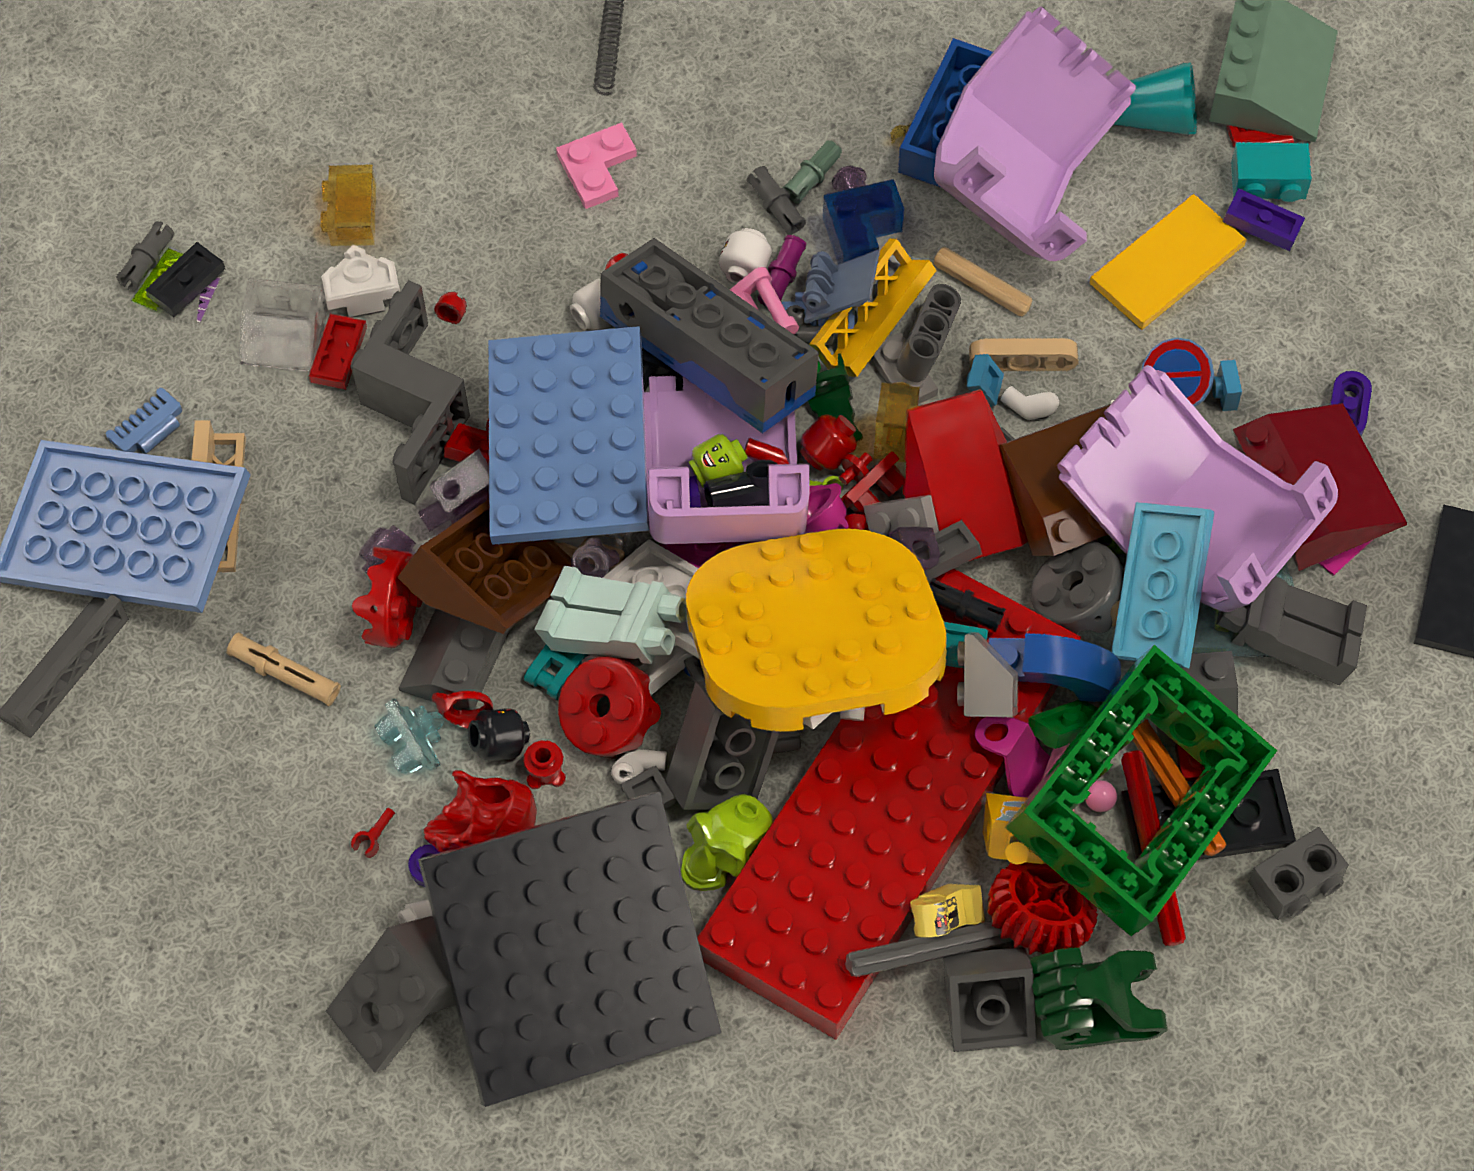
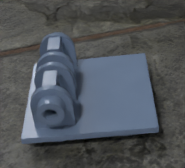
[802,250,880,323]

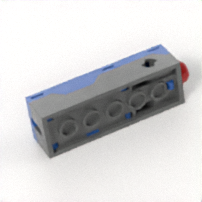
[600,238,819,434]

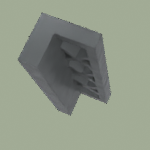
[0,594,129,738]

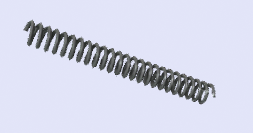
[593,0,625,95]

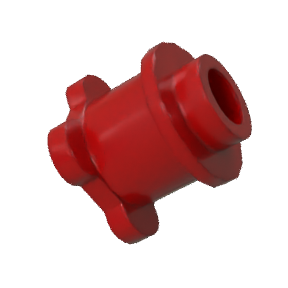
[523,740,566,790]

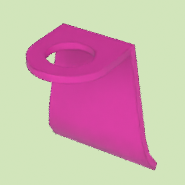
[975,717,1050,798]

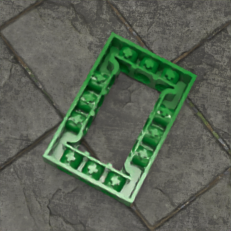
[1005,645,1278,936]

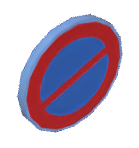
[1142,338,1214,407]

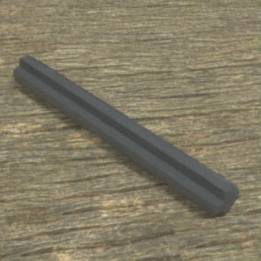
[845,921,1014,977]

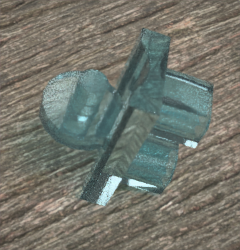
[374,698,445,775]

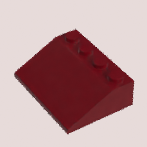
[1233,403,1407,571]

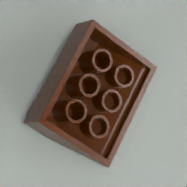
[999,403,1112,556]
[397,500,584,634]

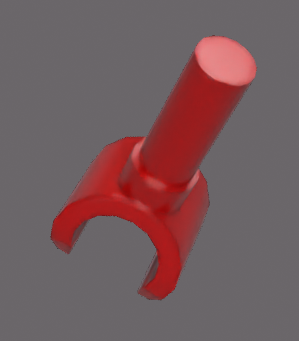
[351,808,395,858]

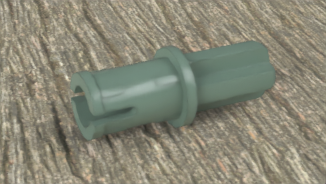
[783,140,842,204]

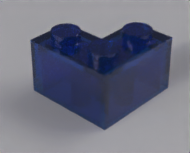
[823,179,904,264]

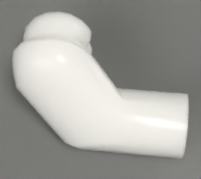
[611,749,667,784]

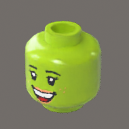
[688,434,748,488]

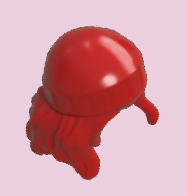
[423,770,537,853]

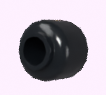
[468,708,530,761]

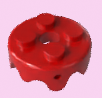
[352,547,423,648]
[558,657,661,759]

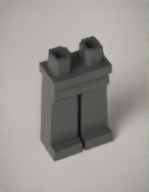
[1216,576,1367,685]

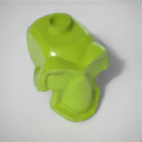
[681,794,774,891]

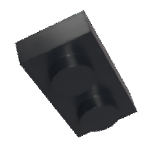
[145,242,226,317]

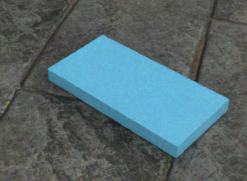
[1111,502,1214,669]

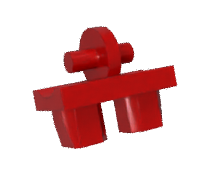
[839,451,905,515]

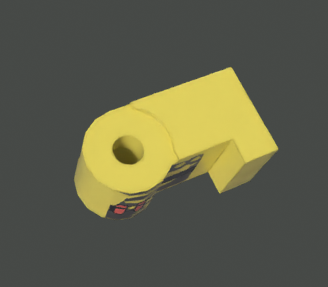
[910,884,985,937]

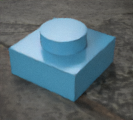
[967,354,1004,406]
[1212,360,1242,412]

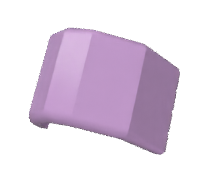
[934,6,1136,261]
[1057,365,1338,612]
[644,376,810,544]

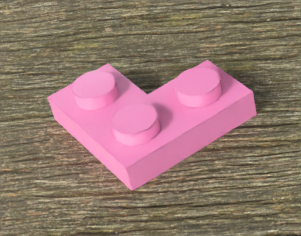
[556,122,637,209]

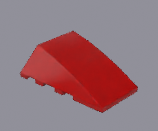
[903,389,1028,561]

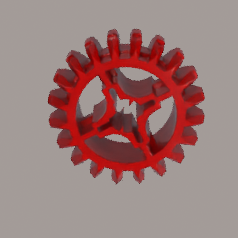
[987,862,1098,956]

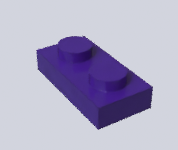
[1223,188,1305,252]

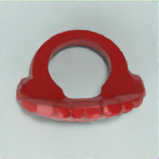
[431,691,493,729]

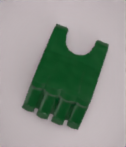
[1031,947,1168,1050]

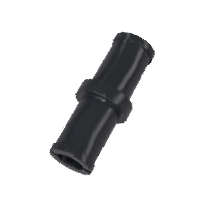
[929,578,1006,633]

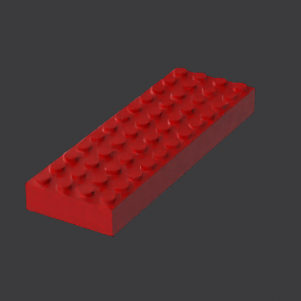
[697,569,1081,1040]

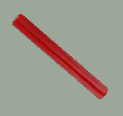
[1121,750,1186,946]

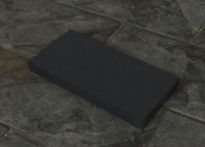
[1414,504,1474,658]
[1120,769,1296,861]

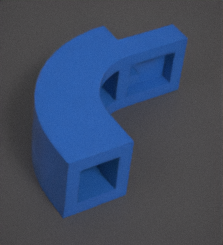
[989,633,1122,702]

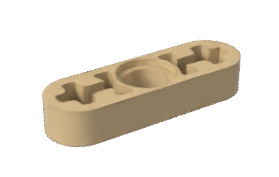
[969,338,1078,371]

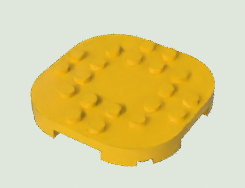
[686,529,946,731]

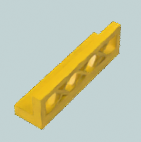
[809,238,937,377]

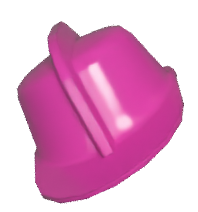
[804,483,849,534]

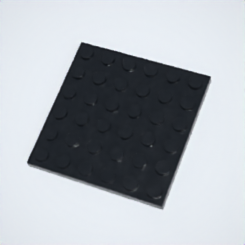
[418,791,722,1107]

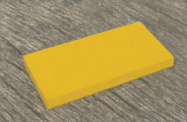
[1089,194,1246,330]

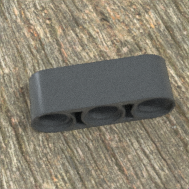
[896,284,961,382]

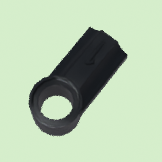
[704,460,777,507]

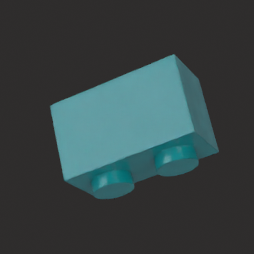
[1231,142,1312,202]

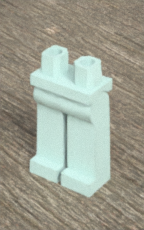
[534,566,687,664]

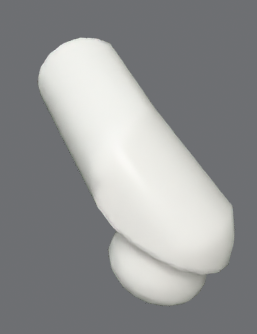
[1001,386,1059,420]

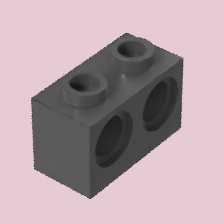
[1248,827,1349,920]

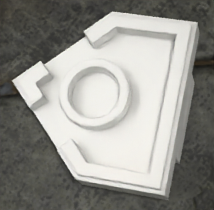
[322,245,400,317]

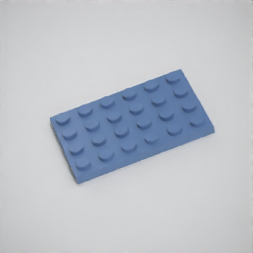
[488,326,649,544]
[0,440,250,613]

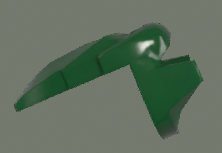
[808,353,863,442]

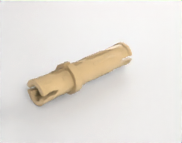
[226,632,341,706]

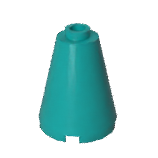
[1113,62,1197,135]

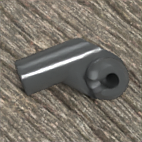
[786,305,833,345]

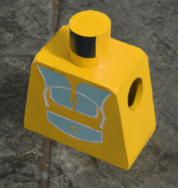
[982,793,1045,864]

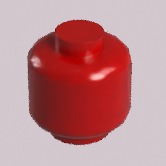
[800,414,857,471]

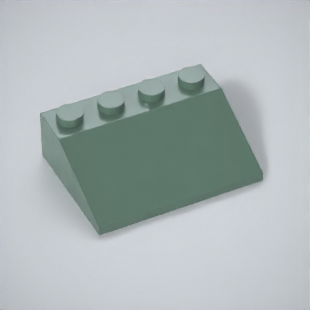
[1209,0,1338,142]

